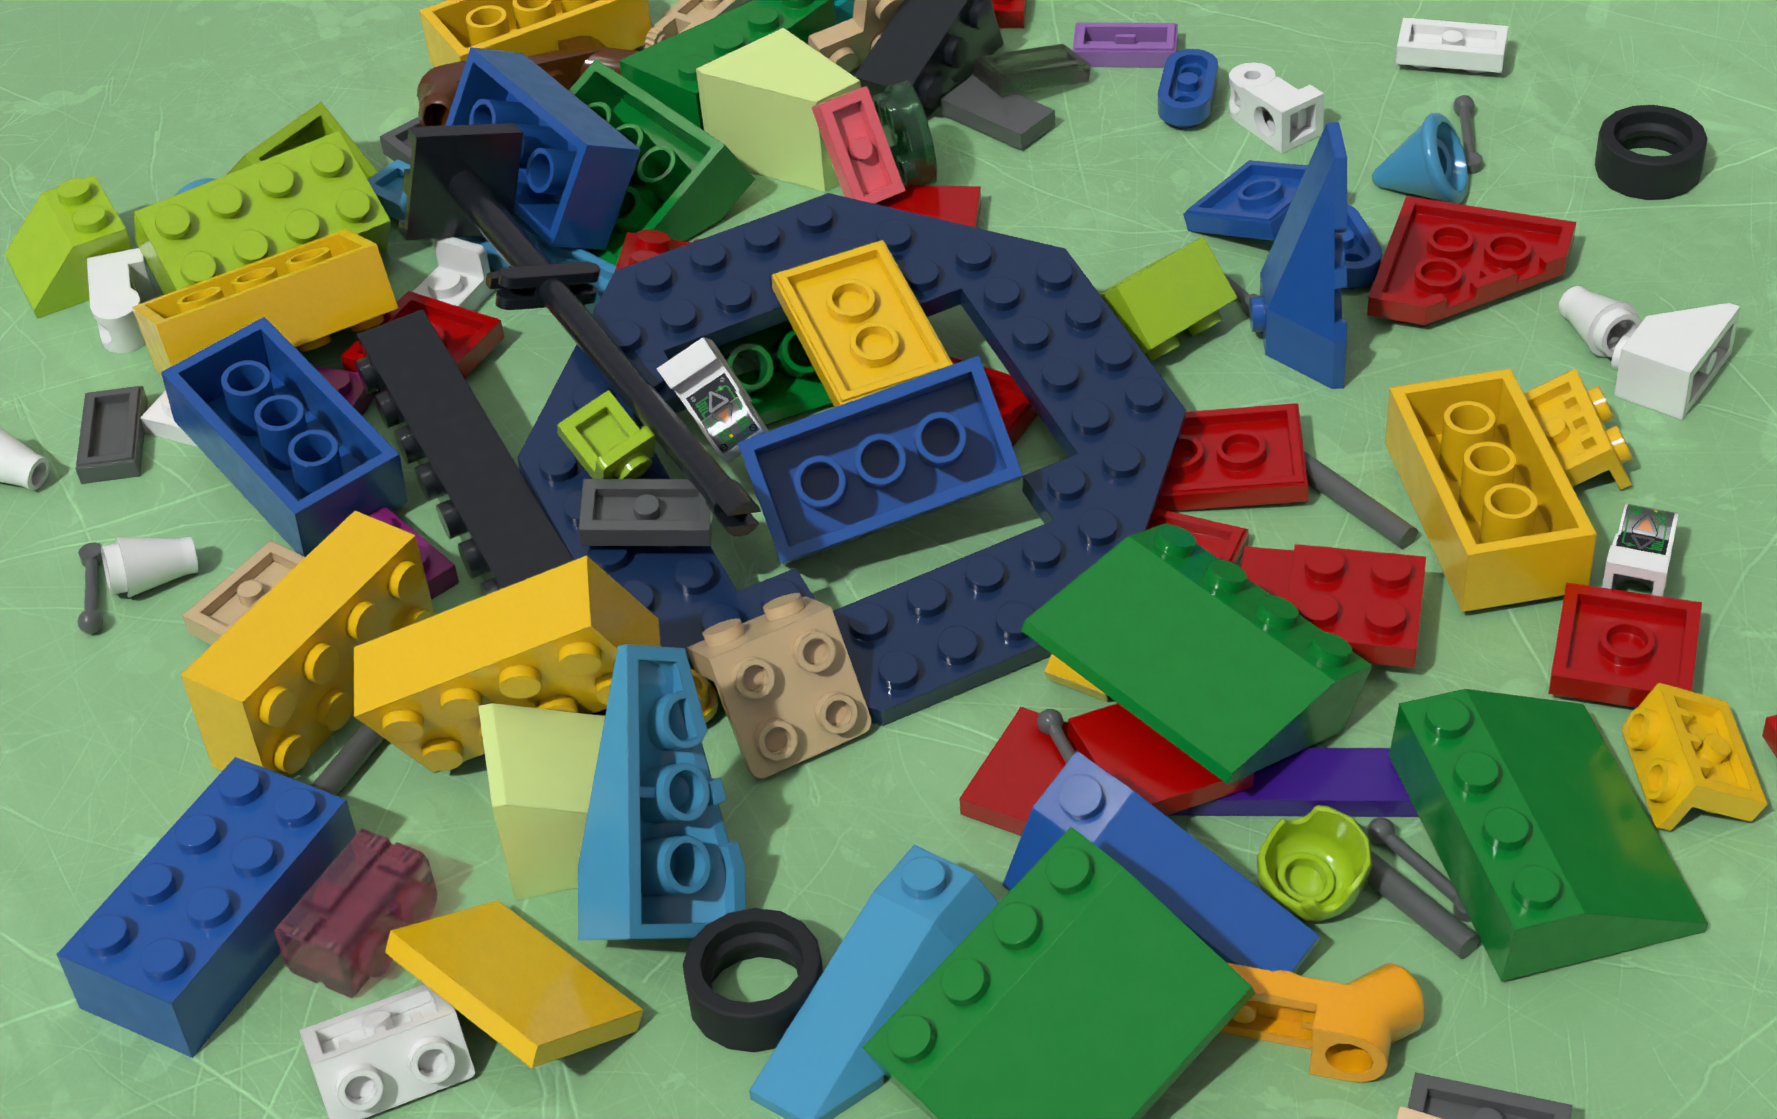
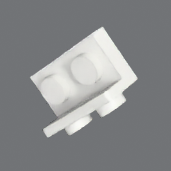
[299,984,475,1119]

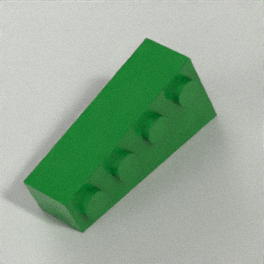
[619,0,836,130]

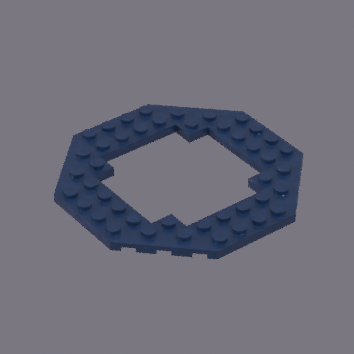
[518,193,1186,726]

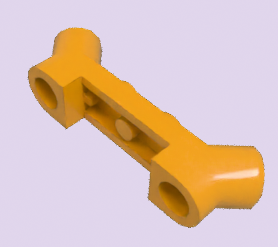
[1220,963,1425,1083]

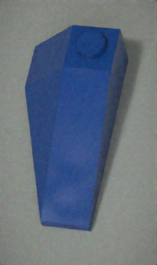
[1249,122,1347,389]
[1002,751,1321,973]

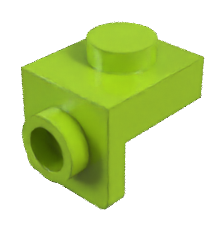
[557,390,655,479]

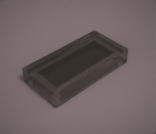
[974,44,1091,96]

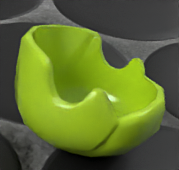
[1257,805,1372,922]

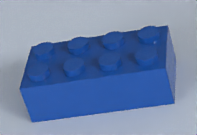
[445,47,641,250]
[161,317,408,557]
[738,355,1023,566]
[56,757,363,1058]

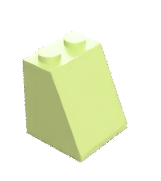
[696,28,861,192]
[478,703,605,900]

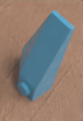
[578,644,745,941]
[749,845,999,1119]

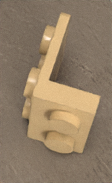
[687,593,871,778]

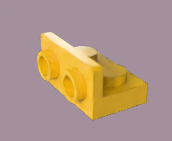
[1524,368,1634,490]
[1622,683,1768,831]

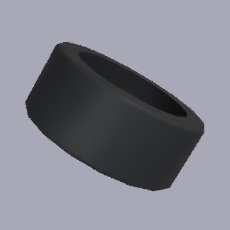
[1595,105,1708,200]
[682,908,823,1052]

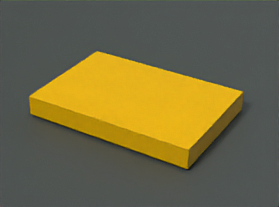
[772,240,953,407]
[385,900,644,1068]

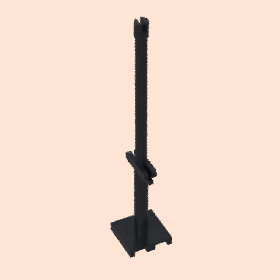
[398,123,761,537]

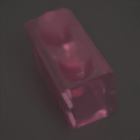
[274,828,438,999]

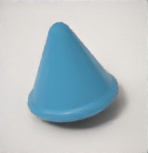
[1372,113,1468,204]

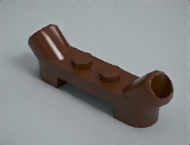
[417,36,638,127]

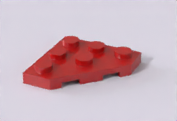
[1367,196,1577,325]

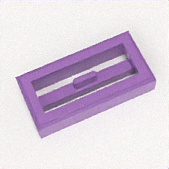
[1072,22,1178,68]

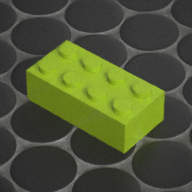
[134,130,391,295]

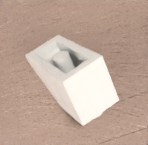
[1611,303,1740,420]

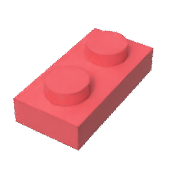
[811,86,905,204]

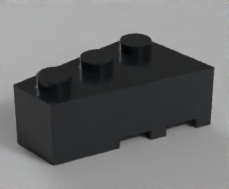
[854,0,1004,126]

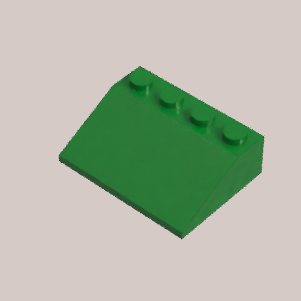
[569,59,755,266]
[1021,523,1373,785]
[1389,689,1708,982]
[862,826,1255,1119]

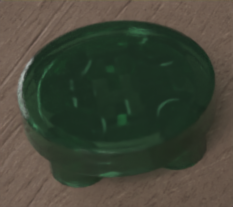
[873,79,938,187]

